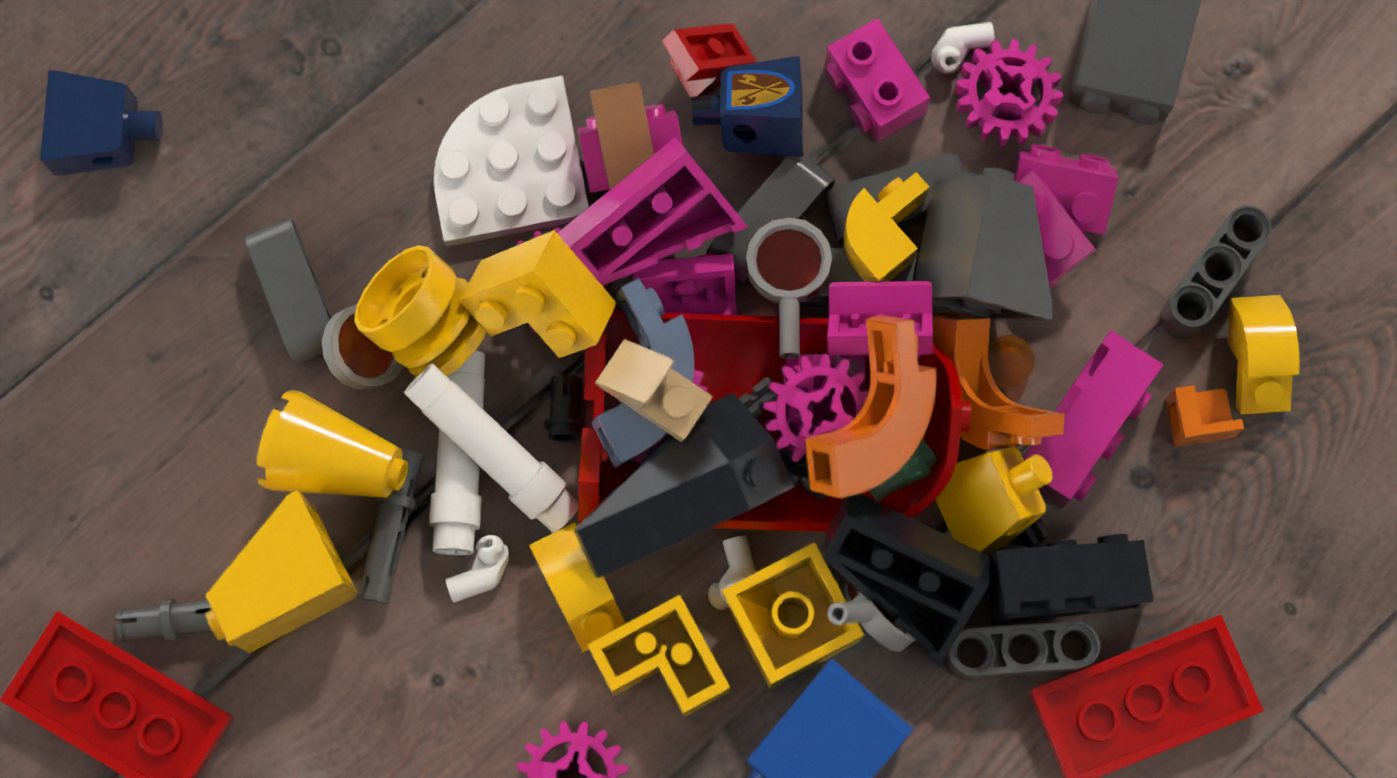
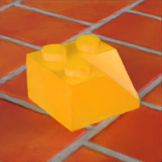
[722,542,864,689]

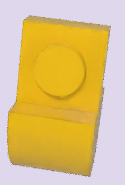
[843,172,930,282]
[1228,295,1300,415]
[529,522,626,652]

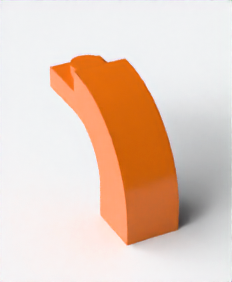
[932,312,1065,450]
[805,315,936,498]

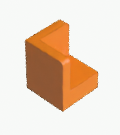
[1165,385,1244,447]

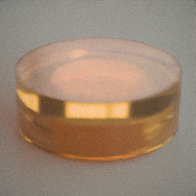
[988,335,1035,388]

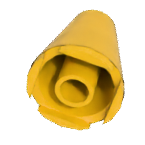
[256,390,408,498]

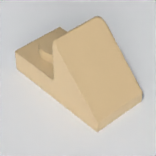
[595,339,713,442]

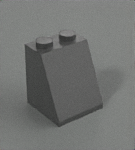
[1069,0,1201,124]
[914,168,1053,321]

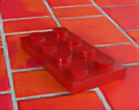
[0,611,235,778]
[1028,614,1264,778]

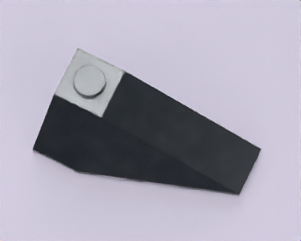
[573,393,794,578]

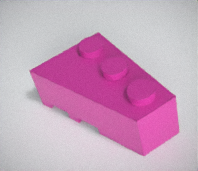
[558,137,749,286]
[1023,330,1164,509]

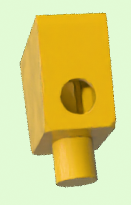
[935,446,1053,556]

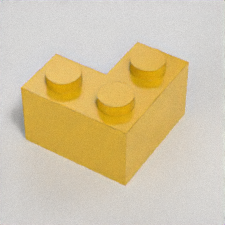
[459,230,617,358]
[587,595,730,718]

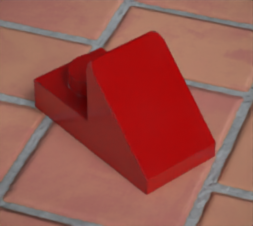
[662,23,757,98]

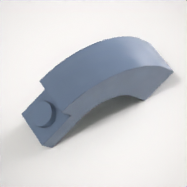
[591,278,694,468]

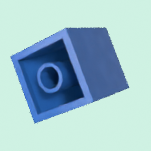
[746,658,914,778]

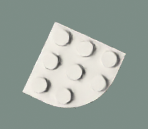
[434,76,589,247]

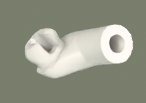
[931,22,995,73]
[445,535,509,603]
[708,535,756,610]

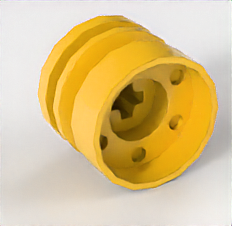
[354,245,487,377]

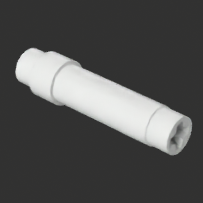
[429,350,485,555]
[404,363,578,533]

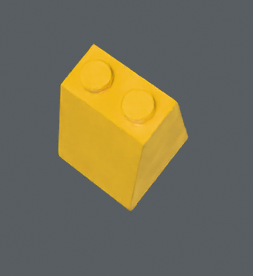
[205,490,357,653]

